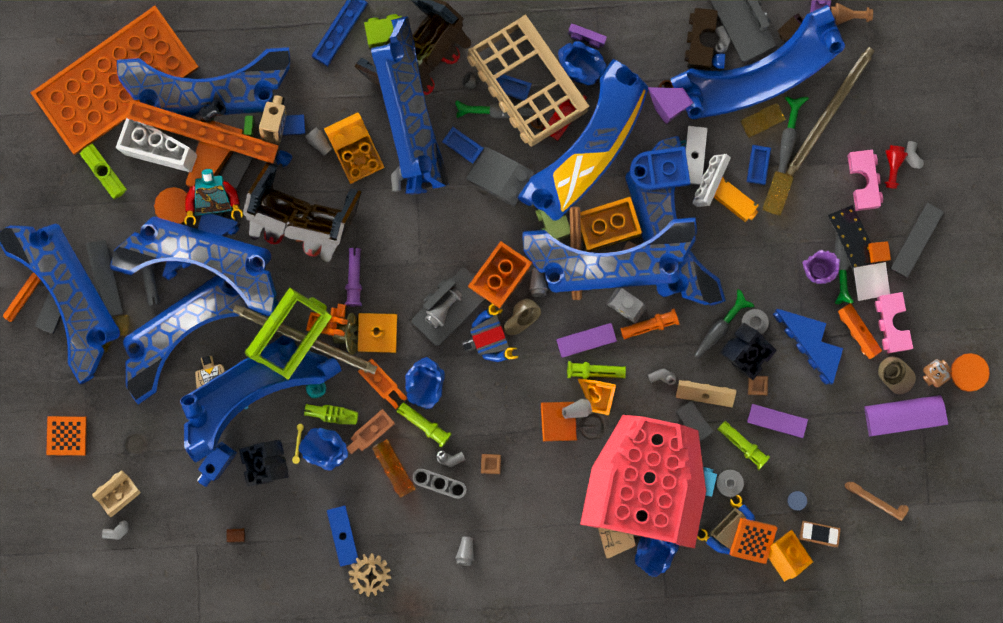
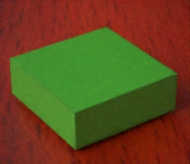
[244,116,255,137]

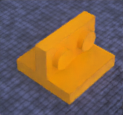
[768,530,813,582]

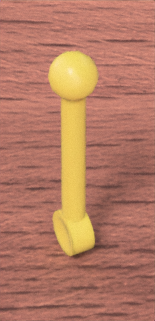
[292,424,304,464]

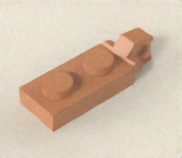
[347,409,395,454]

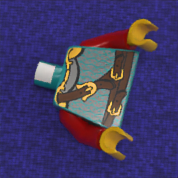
[184,169,244,225]

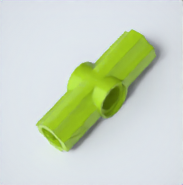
[79,144,127,200]

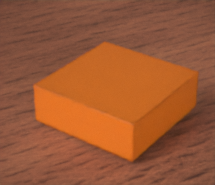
[868,241,891,263]

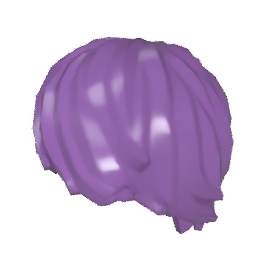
[802,250,840,284]

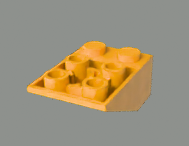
[324,113,385,184]

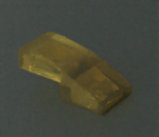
[740,103,786,138]
[762,171,794,216]

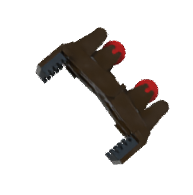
[354,0,471,95]
[242,162,361,262]

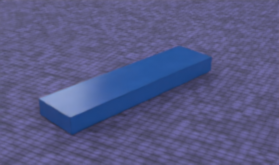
[311,0,368,67]

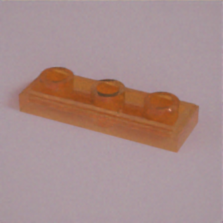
[372,439,416,498]

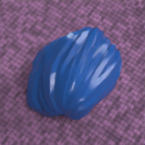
[558,41,607,85]
[405,357,445,409]
[298,428,348,470]
[635,537,679,577]

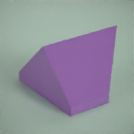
[648,87,693,124]

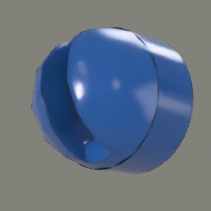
[712,53,725,69]
[276,150,292,167]

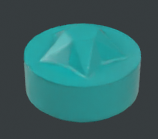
[306,383,326,398]

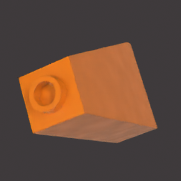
[186,121,244,189]

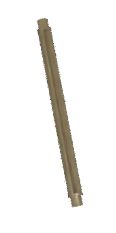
[786,47,875,177]
[233,304,377,374]

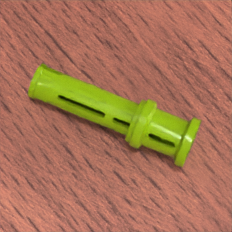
[567,361,626,379]
[397,402,452,448]
[717,420,770,469]

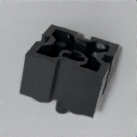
[720,323,777,380]
[239,439,289,487]

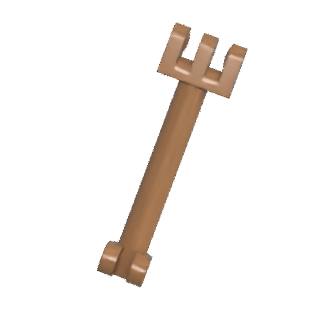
[845,482,909,521]

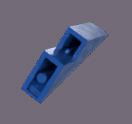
[162,213,240,280]
[773,309,843,385]

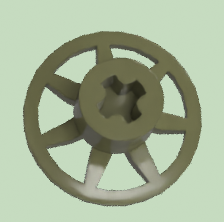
[333,313,358,355]

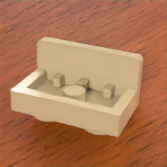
[92,471,141,517]

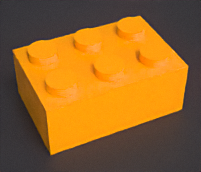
[580,197,642,252]

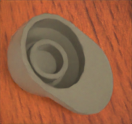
[504,299,541,335]
[878,356,916,395]

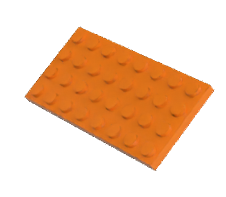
[30,6,199,155]

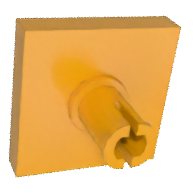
[358,313,397,353]

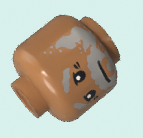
[922,359,952,387]

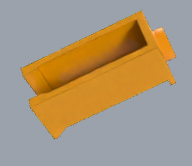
[714,177,759,222]

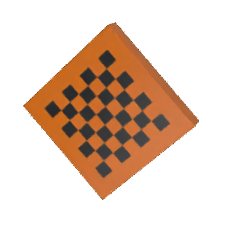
[46,416,87,456]
[729,518,777,564]

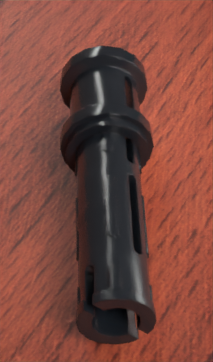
[190,99,226,122]

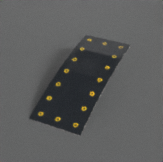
[828,205,879,272]

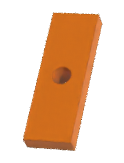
[838,304,882,359]

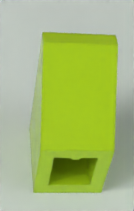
[364,14,402,48]

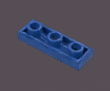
[327,506,358,567]

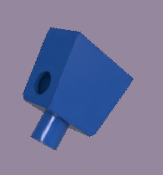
[197,442,237,487]

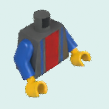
[462,304,518,362]

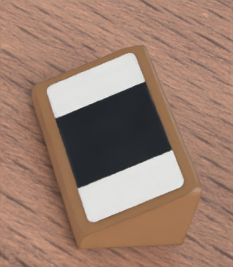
[799,521,840,547]

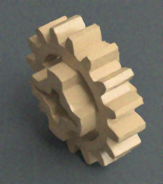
[348,553,391,596]

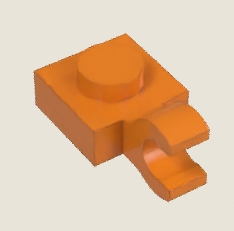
[330,304,347,325]

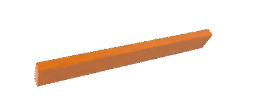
[125,99,279,164]

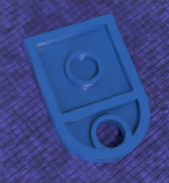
[630,146,690,190]

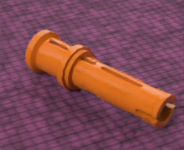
[620,309,680,340]

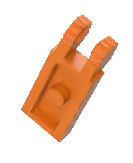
[306,312,348,336]
[358,358,407,409]

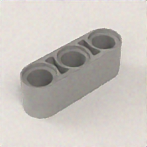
[413,469,467,499]

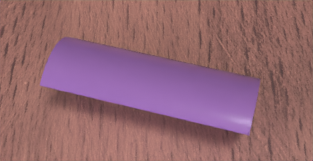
[864,395,948,437]

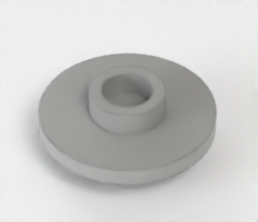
[742,309,769,334]
[717,470,744,497]

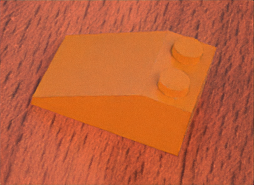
[468,241,532,309]

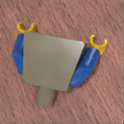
[697,495,755,555]

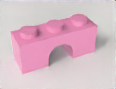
[847,149,883,211]
[875,292,913,354]

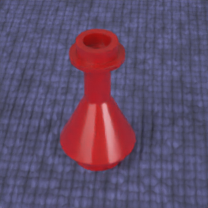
[884,145,908,189]

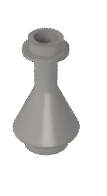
[425,288,463,328]

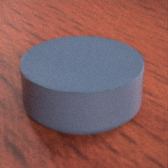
[787,491,807,511]

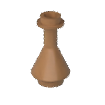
[830,3,873,25]

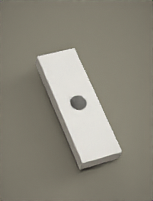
[686,126,707,185]
[693,154,731,207]

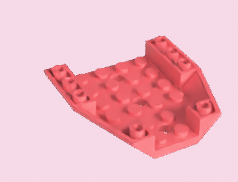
[580,415,706,549]

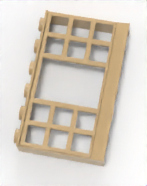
[467,14,589,147]

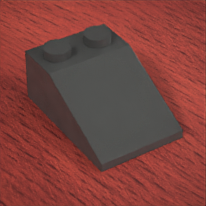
[466,147,535,208]

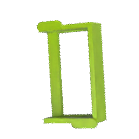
[245,287,332,380]

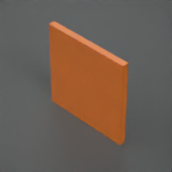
[541,402,577,441]

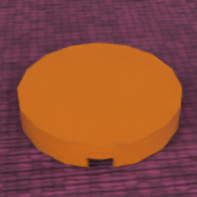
[154,187,189,224]
[950,353,990,392]

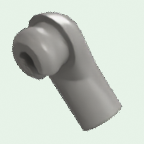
[715,25,731,54]
[905,141,924,169]
[391,166,403,192]
[647,368,677,385]
[436,451,466,467]
[102,520,129,540]

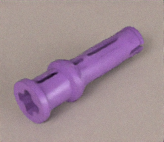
[344,248,362,307]

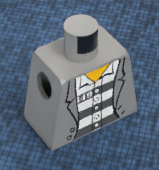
[606,288,646,324]

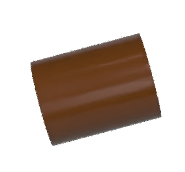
[227,528,245,542]

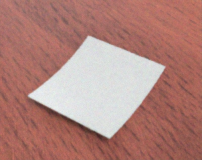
[854,262,890,301]

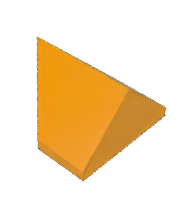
[577,378,616,415]

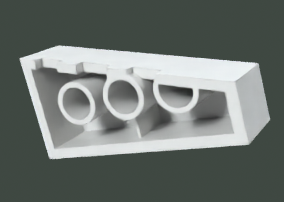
[116,118,197,172]

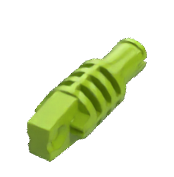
[304,404,359,425]

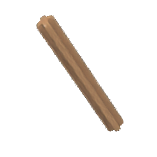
[570,206,582,300]

